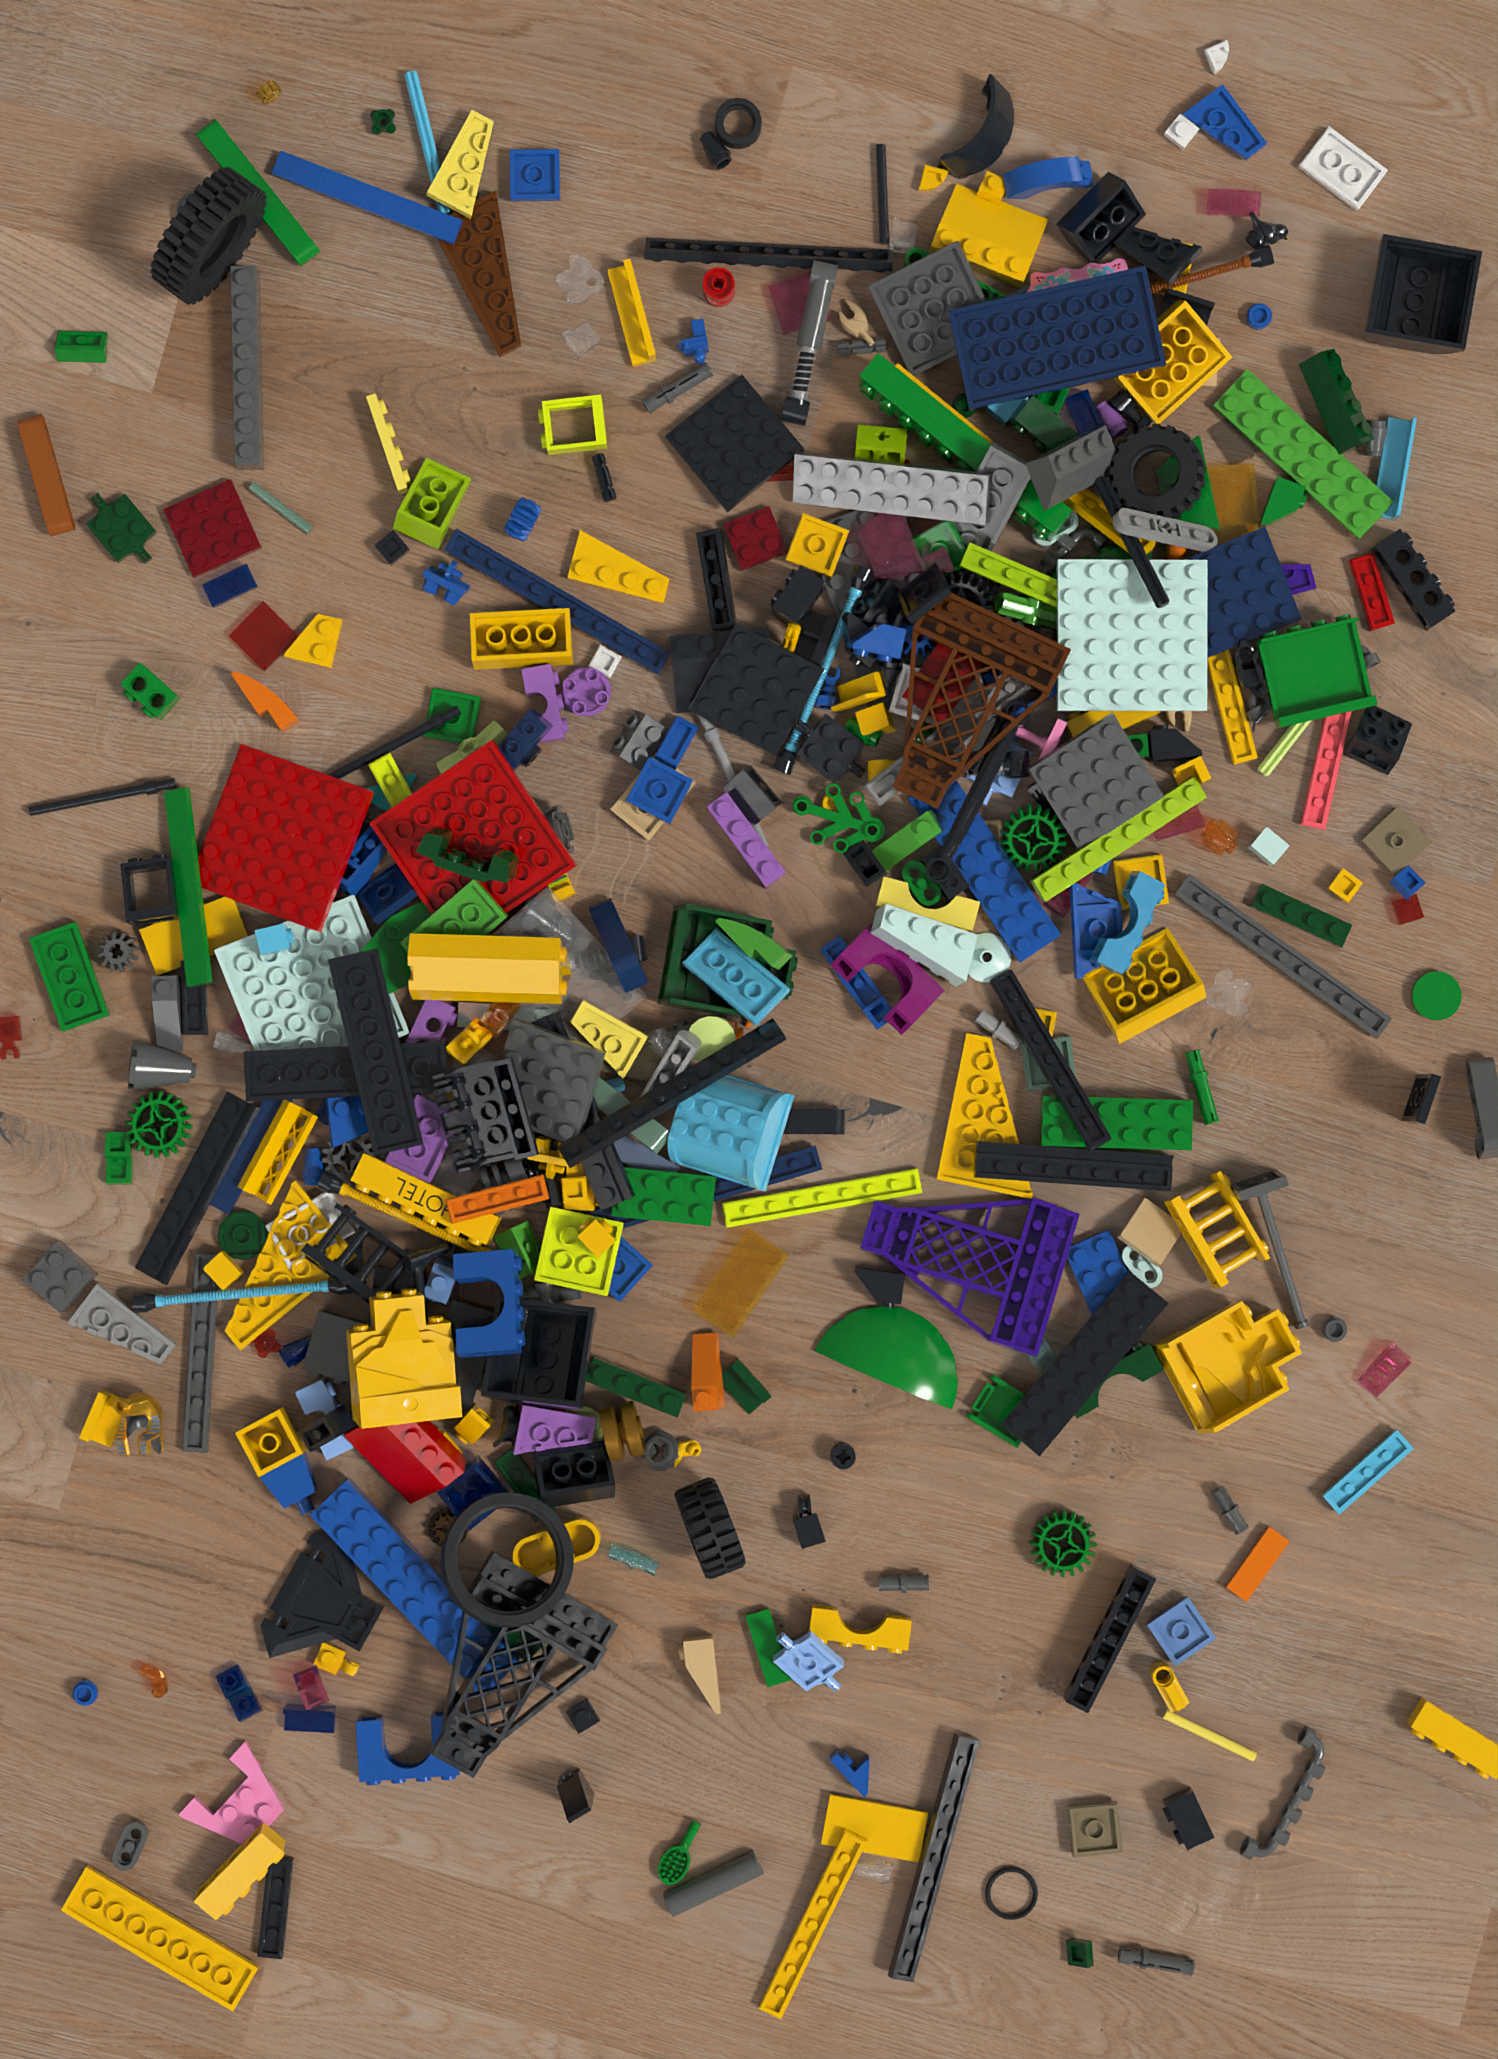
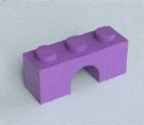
[521,664,569,745]

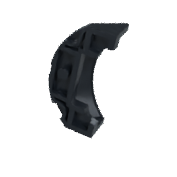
[938,74,1014,179]

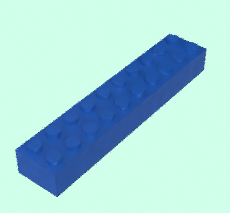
[310,1477,519,1691]

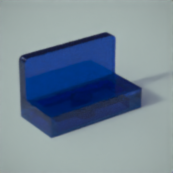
[283,1704,336,1733]

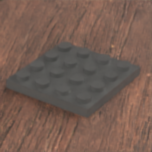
[868,240,987,376]
[1027,713,1164,850]
[502,1018,606,1142]

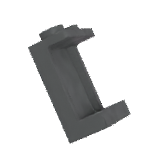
[302,1309,369,1385]

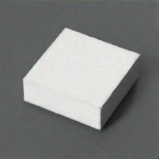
[588,645,622,679]

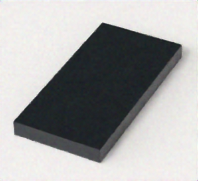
[447,1299,494,1410]

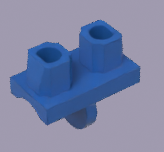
[422,560,470,605]

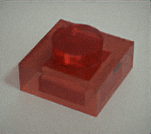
[1391,894,1424,925]

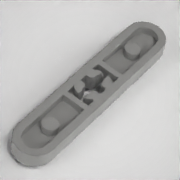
[1112,508,1218,552]

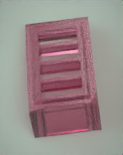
[1358,1342,1411,1397]

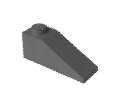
[151,975,183,1051]

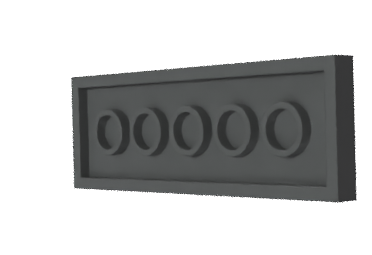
[946,443,1031,596]

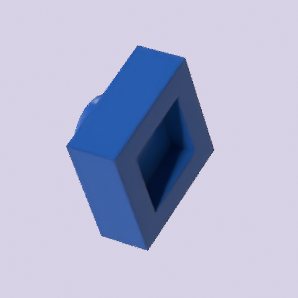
[1389,865,1426,900]

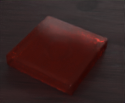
[229,601,299,671]

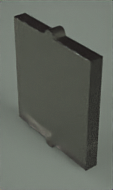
[1210,418,1260,467]

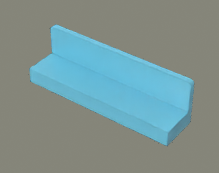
[1376,417,1417,520]

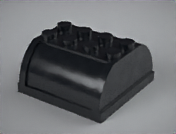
[1364,234,1482,354]
[481,1296,597,1410]

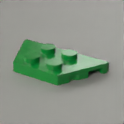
[1156,435,1221,530]

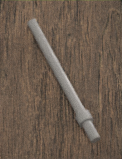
[698,715,769,847]

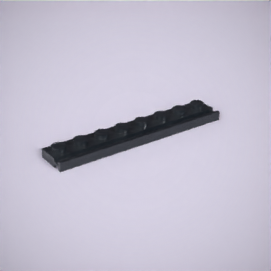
[531,1011,635,1210]
[135,1091,260,1285]
[973,1141,1174,1191]

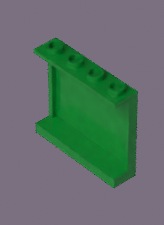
[1256,614,1378,729]

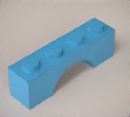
[1089,871,1166,974]

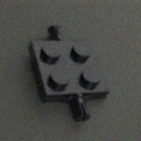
[794,714,866,783]

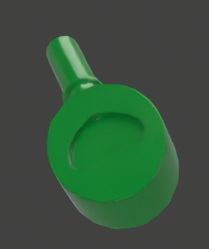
[658,1820,701,1885]

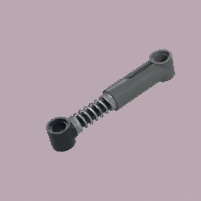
[781,260,838,426]

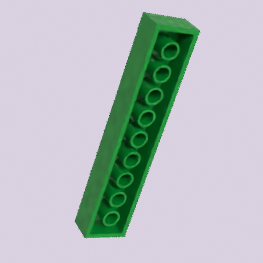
[859,353,1072,542]

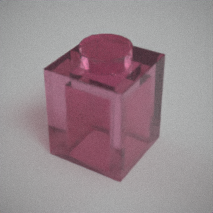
[293,1665,330,1710]

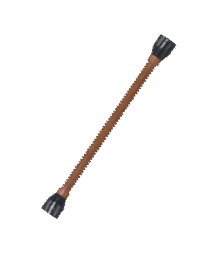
[1150,245,1274,294]

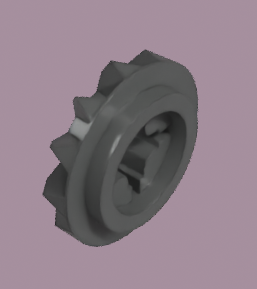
[642,1431,680,1471]

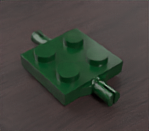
[86,493,157,564]

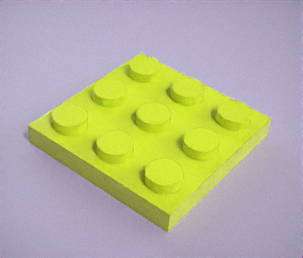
[534,1207,624,1296]

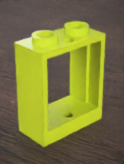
[538,395,608,455]

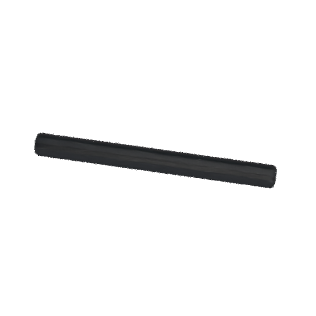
[1095,476,1169,608]

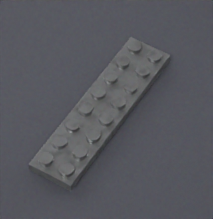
[793,452,991,525]

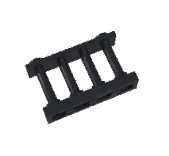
[301,1203,414,1305]

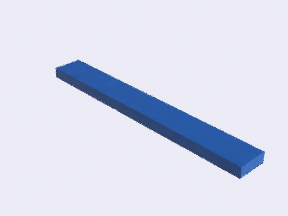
[272,151,463,245]

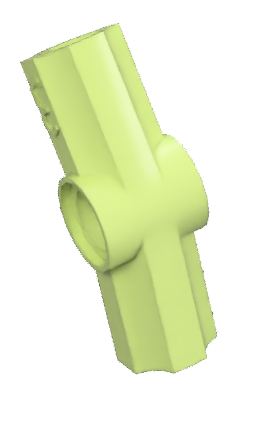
[436,721,508,774]

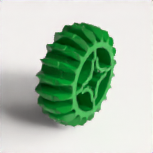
[1000,804,1067,871]
[125,1091,193,1158]
[1029,1509,1097,1578]

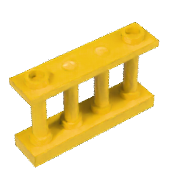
[1164,1171,1270,1289]

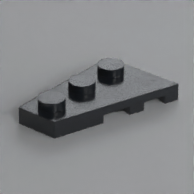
[1113,226,1203,286]

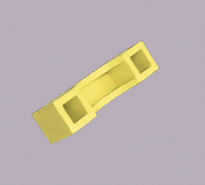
[875,877,980,932]

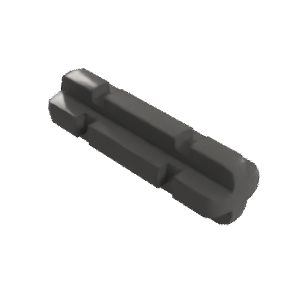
[837,338,886,356]

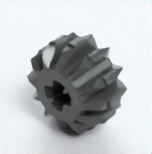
[97,931,140,973]

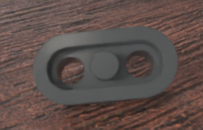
[112,1820,149,1871]

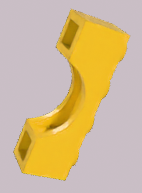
[808,1604,912,1654]

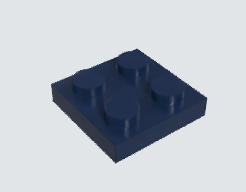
[357,863,418,925]

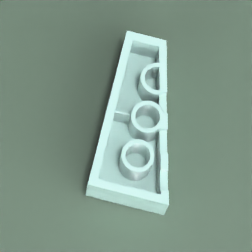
[871,904,978,987]

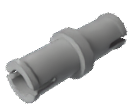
[974,1009,1023,1050]

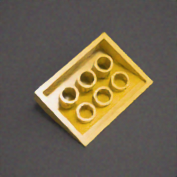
[929,183,1048,289]
[1113,299,1232,424]
[1082,927,1207,1044]

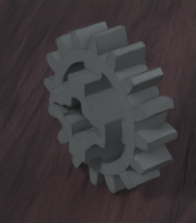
[322,1135,377,1184]

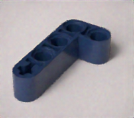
[588,898,648,993]

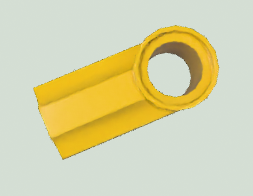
[1149,1661,1190,1713]

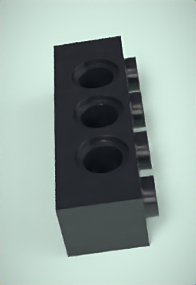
[1371,529,1455,631]

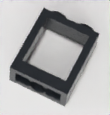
[120,854,179,927]

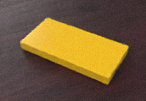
[139,897,249,976]
[821,1793,928,1863]

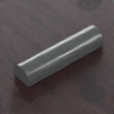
[663,1850,764,1917]

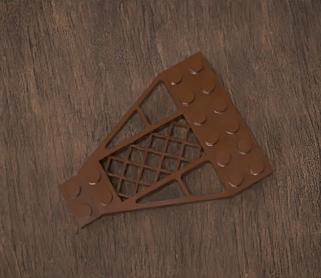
[892,593,1071,809]

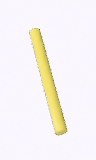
[1163,1709,1257,1762]

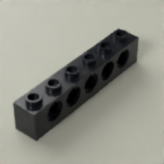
[1063,1564,1156,1713]

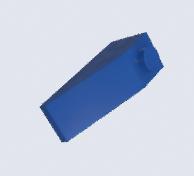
[338,826,387,896]

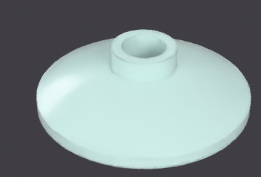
[968,933,1011,982]

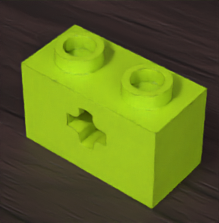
[855,425,907,464]

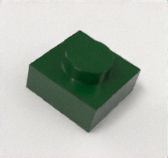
[1066,1938,1094,1968]

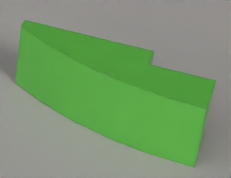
[715,918,793,970]

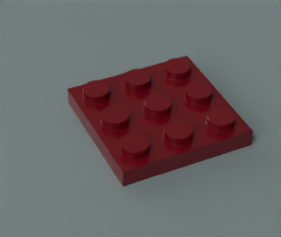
[163,479,262,578]

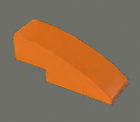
[231,671,300,732]

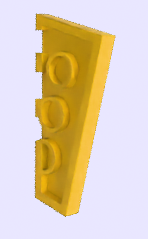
[567,530,670,604]

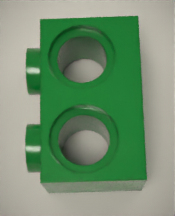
[120,662,181,720]

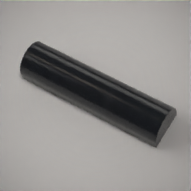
[696,528,737,631]

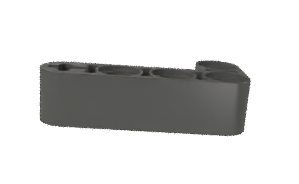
[1466,1057,1498,1160]

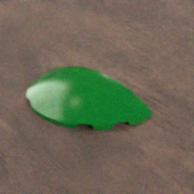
[815,1306,958,1409]

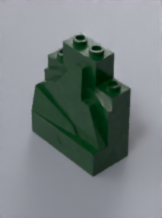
[657,903,798,1019]

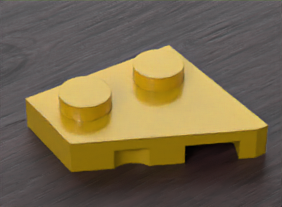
[284,614,343,669]

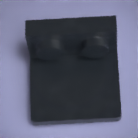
[1343,706,1412,775]

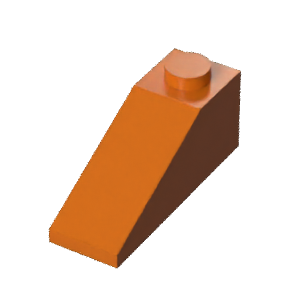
[691,1332,725,1412]

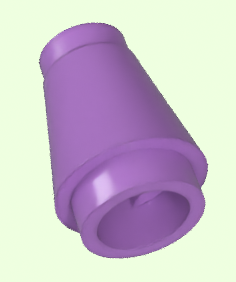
[1095,401,1128,440]

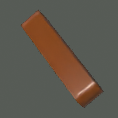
[17,414,76,537]

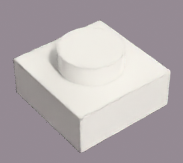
[1164,113,1199,150]

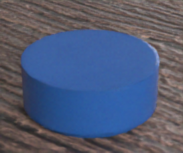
[1246,303,1272,330]

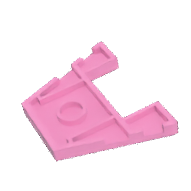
[179,1741,285,1844]

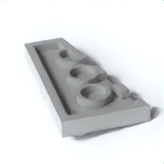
[67,1283,178,1364]

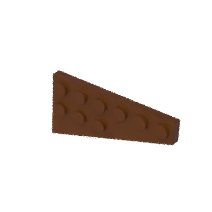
[437,190,521,358]

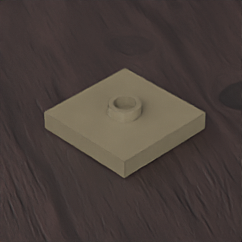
[1361,806,1432,877]
[1067,1801,1123,1858]

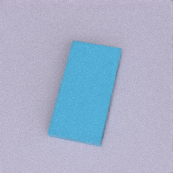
[682,928,790,1026]

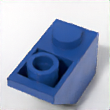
[847,623,907,662]

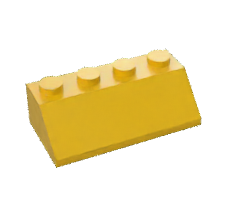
[470,608,573,670]

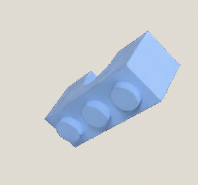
[295,1378,354,1461]

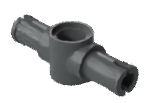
[519,1282,582,1303]

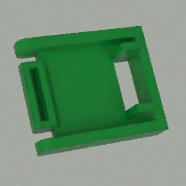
[966,1374,1026,1448]

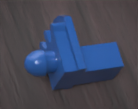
[677,319,709,363]

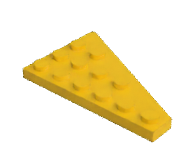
[936,1033,1033,1199]
[225,1180,357,1350]

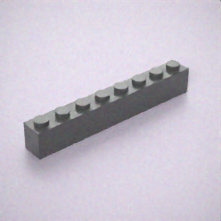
[231,265,264,470]

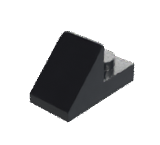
[843,840,887,887]

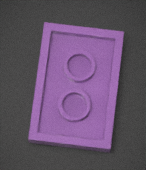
[385,1094,455,1183]

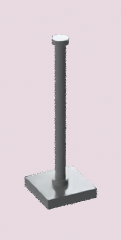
[1230,1170,1309,1329]

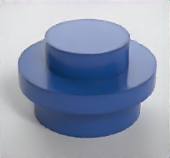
[73,1680,98,1706]

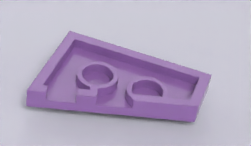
[513,1404,596,1455]

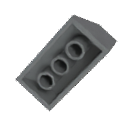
[1025,425,1115,511]

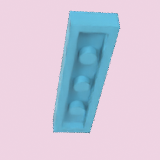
[1322,1429,1414,1515]

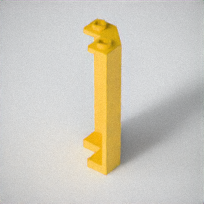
[407,933,567,1004]

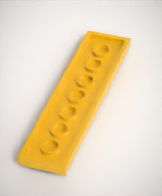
[61,1865,259,2012]

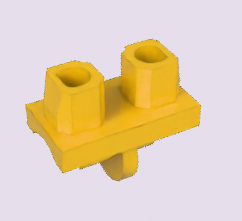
[445,1017,495,1066]
[527,1136,569,1179]

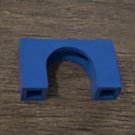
[453,1249,525,1358]
[356,1711,461,1785]

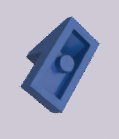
[829,1749,869,1797]

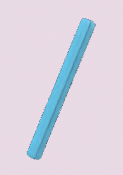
[404,71,452,214]

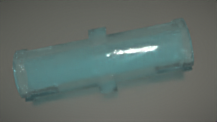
[608,1543,660,1576]

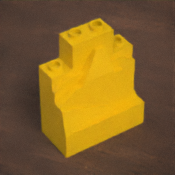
[346,1288,462,1429]
[1151,1301,1302,1434]

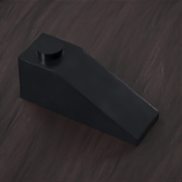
[557,1768,595,1823]

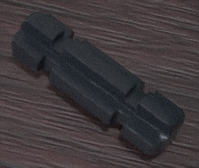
[592,453,616,502]

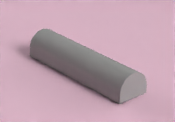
[640,1030,702,1121]

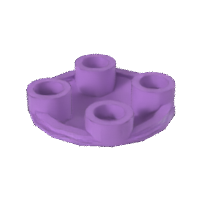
[562,667,611,716]

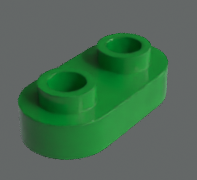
[902,861,941,906]

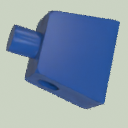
[260,1452,318,1516]

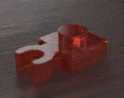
[0,1016,22,1060]

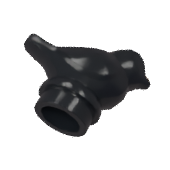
[1245,211,1288,249]
[492,1404,520,1448]

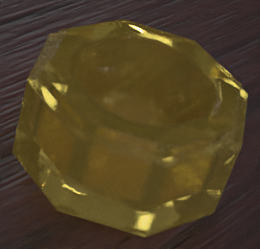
[256,80,282,105]

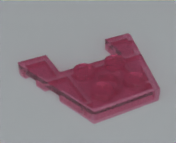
[858,513,954,578]

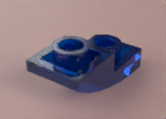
[216,1664,263,1722]

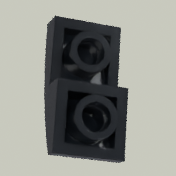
[526,1160,561,1208]

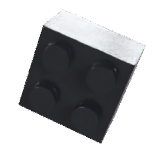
[771,566,825,625]

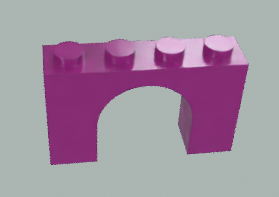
[830,922,945,1035]

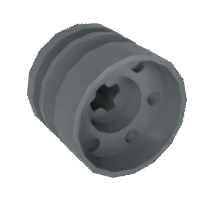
[479,1158,527,1215]

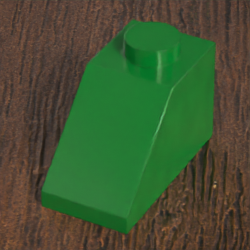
[1258,477,1307,528]

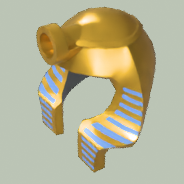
[114,1392,164,1455]

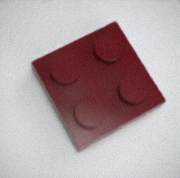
[723,506,788,571]

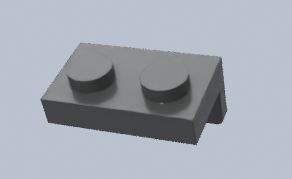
[610,710,668,771]

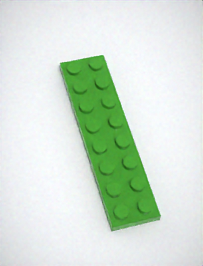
[1213,369,1394,540]

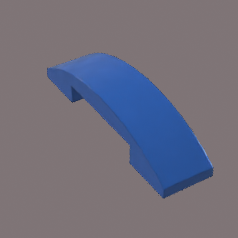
[820,935,892,1030]

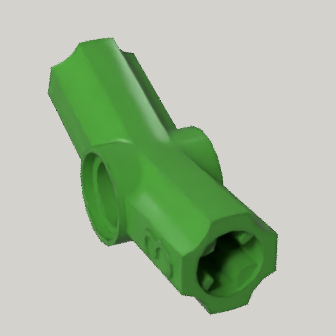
[994,592,1057,630]

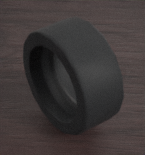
[715,98,762,149]

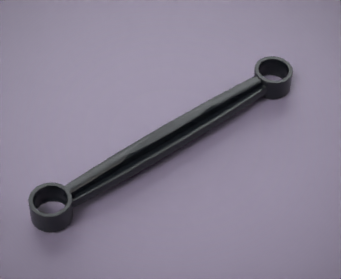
[926,701,1030,884]

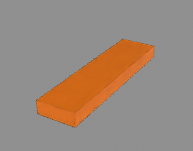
[445,1174,550,1224]

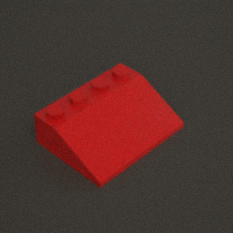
[343,1421,466,1504]

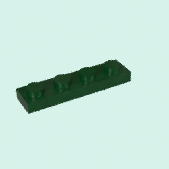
[1250,884,1352,948]

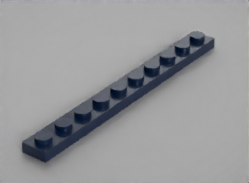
[444,528,671,676]
[585,1146,823,1228]

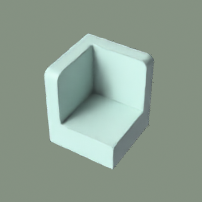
[1247,828,1290,866]

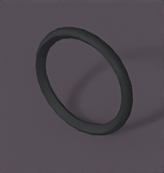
[985,1867,1038,1920]

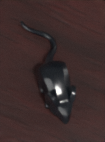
[1233,639,1270,732]

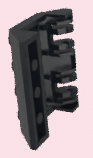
[429,1057,539,1173]

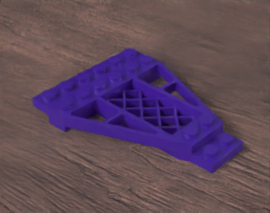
[860,1198,1080,1357]

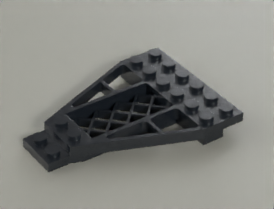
[430,1551,618,1778]

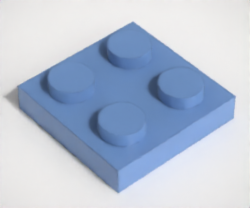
[1146,1596,1216,1666]

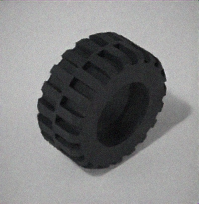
[1107,424,1206,519]
[674,1477,746,1579]

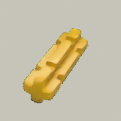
[782,623,801,652]

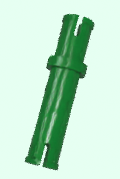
[1184,1049,1220,1125]

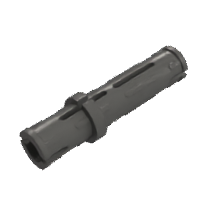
[642,362,713,414]
[1118,1946,1195,1976]

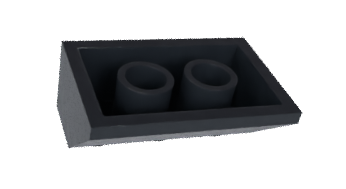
[1056,172,1146,264]
[533,1440,615,1507]

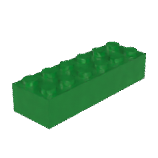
[1039,1096,1193,1150]

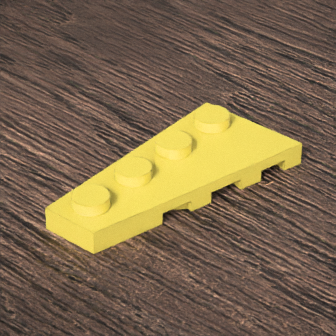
[427,110,494,219]

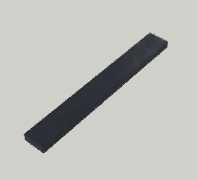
[990,969,1112,1152]

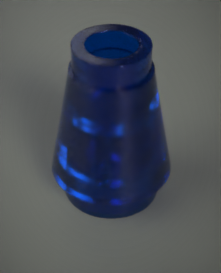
[278,1335,311,1368]

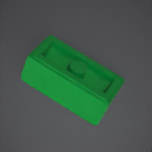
[54,331,108,363]

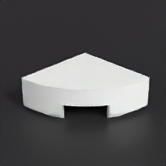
[1203,40,1229,75]

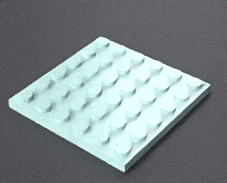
[1057,559,1207,711]
[214,895,410,1051]

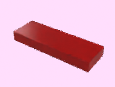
[1348,552,1395,631]

